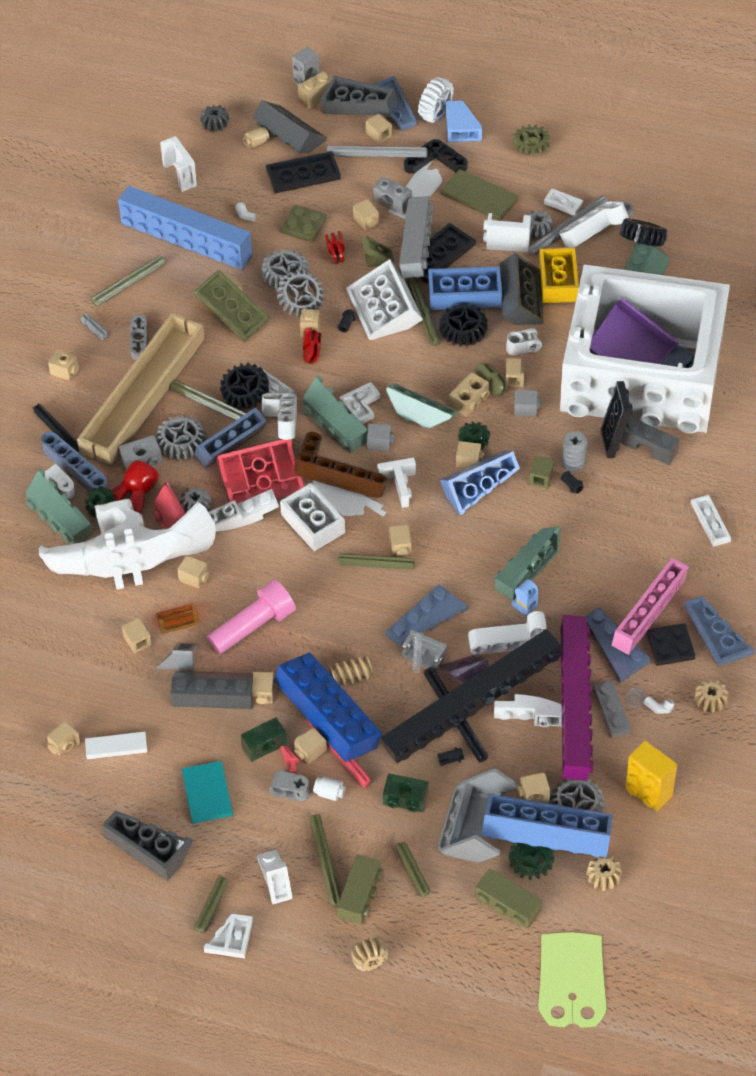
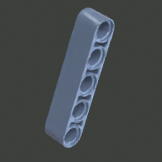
[41,432,109,498]

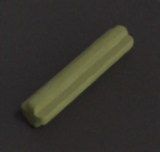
[396,842,430,897]
[194,876,228,933]

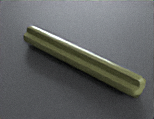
[338,553,414,570]

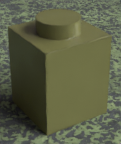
[529,456,554,489]

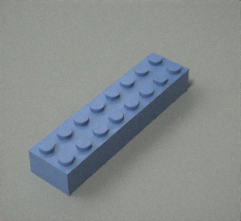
[118,186,252,270]

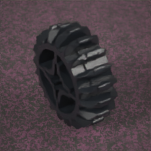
[620,218,667,247]
[439,303,488,347]
[220,362,270,410]

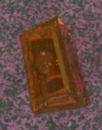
[156,604,199,634]

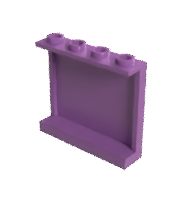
[590,298,679,364]

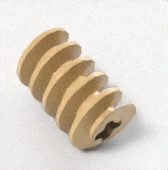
[328,654,372,686]

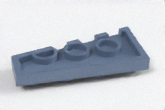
[373,76,417,131]
[386,584,468,647]
[684,596,755,667]
[585,607,651,683]

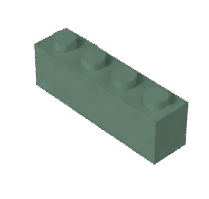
[302,375,368,453]
[26,469,93,544]
[494,527,561,601]

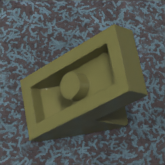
[362,236,394,267]

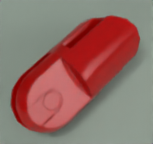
[325,231,345,264]
[303,327,322,364]

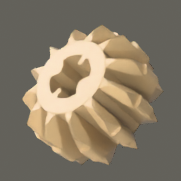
[694,679,729,714]
[586,857,622,892]
[351,937,388,972]

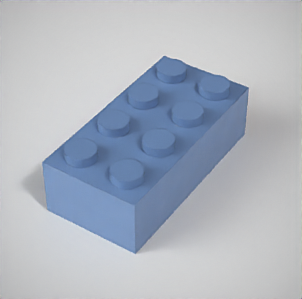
[428,267,502,310]

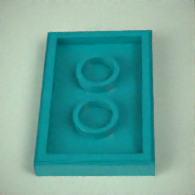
[182,761,233,824]

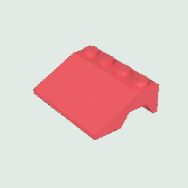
[216,439,304,504]

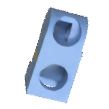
[512,579,539,616]

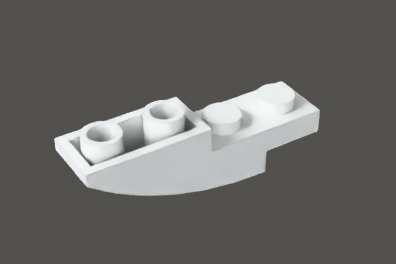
[208,489,279,532]
[494,694,562,727]

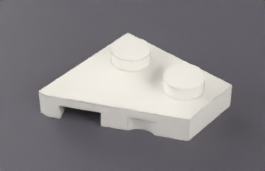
[204,914,253,958]

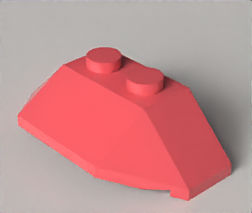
[153,481,186,530]

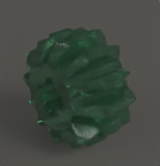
[458,420,490,450]
[84,486,117,517]

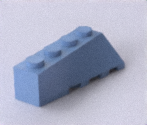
[440,450,520,516]

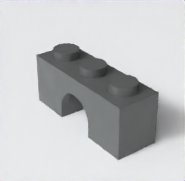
[620,416,679,465]

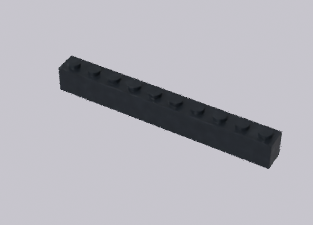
[381,629,563,764]

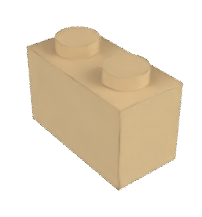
[297,71,333,109]

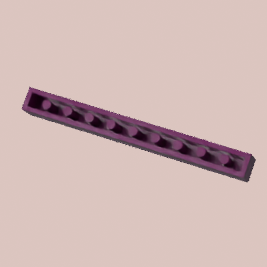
[560,615,594,781]

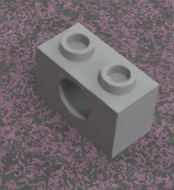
[292,47,319,85]
[373,177,412,215]
[118,435,163,470]

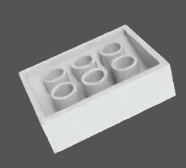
[346,259,423,340]

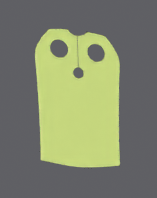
[538,932,607,1028]

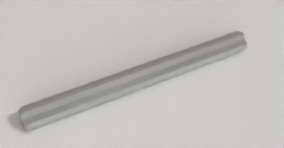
[327,146,428,158]
[529,196,608,255]

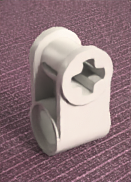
[506,328,542,356]

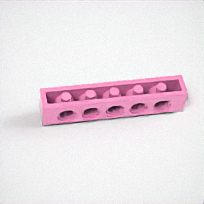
[611,558,689,655]

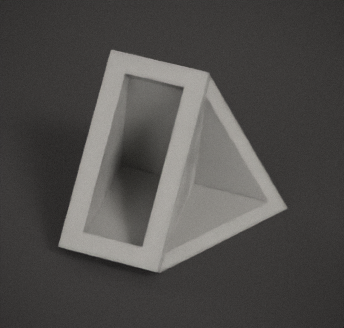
[155,643,197,670]

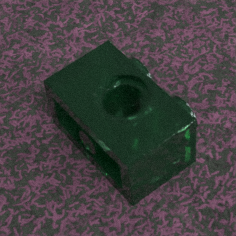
[241,717,287,762]
[383,773,428,812]

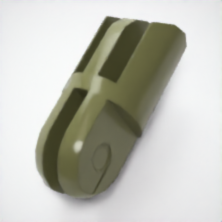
[474,363,507,395]

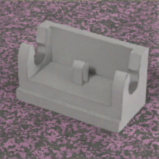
[402,630,447,672]

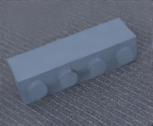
[194,407,267,468]

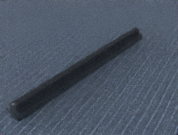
[424,667,488,763]

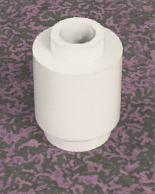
[313,776,345,801]

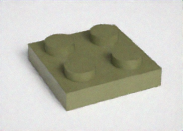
[281,205,327,242]

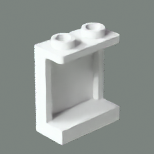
[161,136,197,192]
[483,213,531,253]

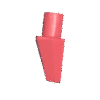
[281,746,300,773]

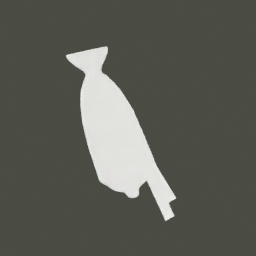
[388,160,442,219]
[313,480,387,516]

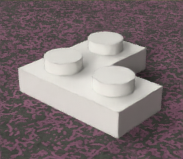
[339,382,381,424]

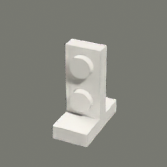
[377,457,416,508]
[257,850,293,904]

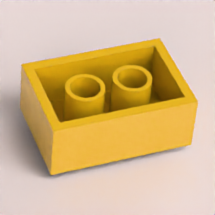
[539,248,579,303]
[625,741,677,812]

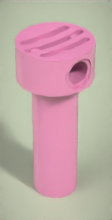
[206,579,296,655]

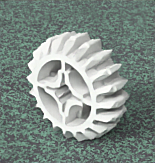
[418,77,454,123]

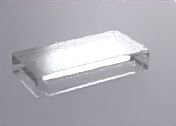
[412,631,424,673]

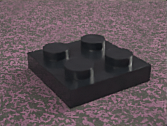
[646,623,695,666]

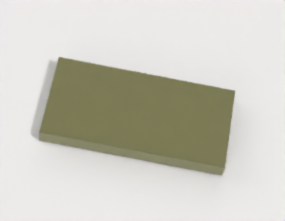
[441,169,518,221]
[193,269,270,342]

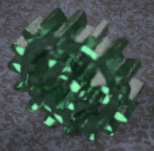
[509,842,554,880]

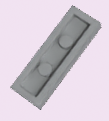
[593,680,631,738]

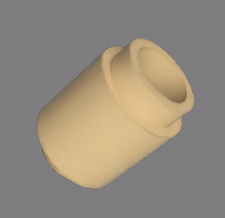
[243,127,269,149]

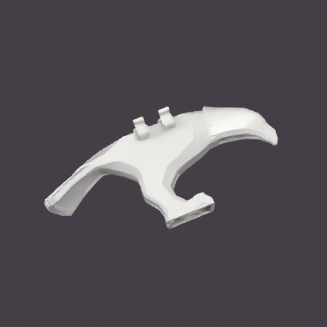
[39,499,216,590]

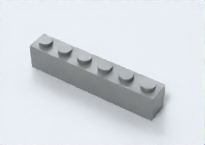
[399,196,434,278]

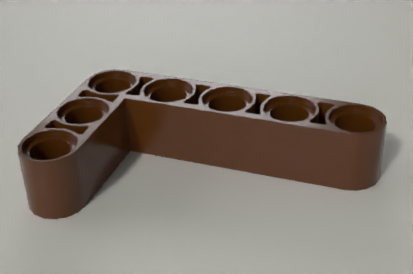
[294,432,387,498]

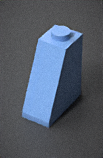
[445,101,482,142]

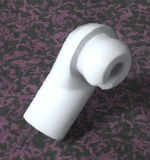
[235,202,256,222]
[643,696,675,714]

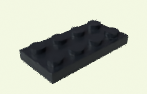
[266,151,341,194]
[419,223,476,283]
[600,381,633,458]

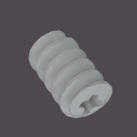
[562,431,587,472]

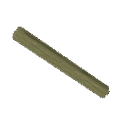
[92,255,166,306]
[407,277,440,346]
[170,380,246,420]
[310,814,341,907]

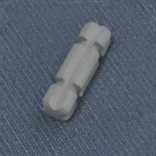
[81,313,108,340]

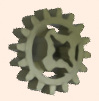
[513,124,550,156]

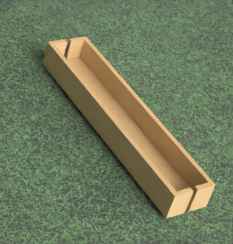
[77,313,205,466]

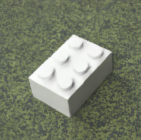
[280,483,345,551]

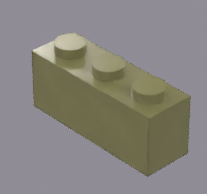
[337,854,384,925]
[475,868,542,929]

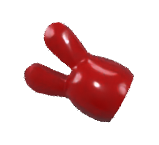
[106,460,159,514]

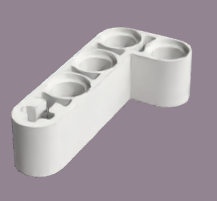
[559,201,629,248]
[262,393,297,440]
[468,611,547,655]

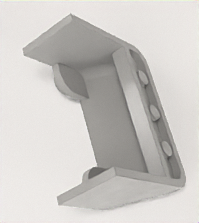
[437,768,519,863]

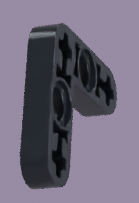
[404,139,468,174]

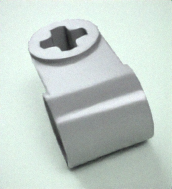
[269,770,310,801]

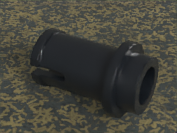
[337,309,356,333]
[561,471,584,494]
[437,747,464,766]

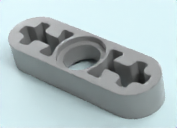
[130,315,148,360]

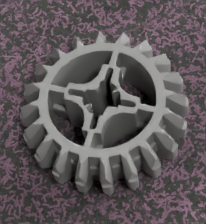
[261,248,309,291]
[277,270,325,317]
[156,414,206,461]
[549,779,605,813]

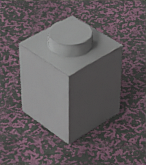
[514,390,541,417]
[367,424,395,451]

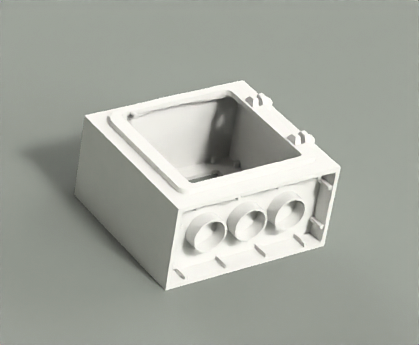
[560,264,730,434]

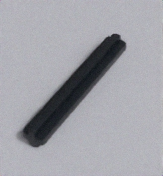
[33,403,79,452]

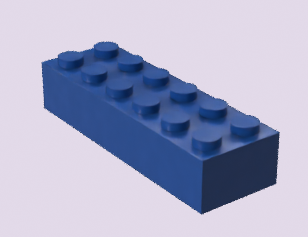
[274,652,382,763]

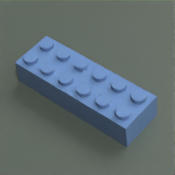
[482,794,613,857]

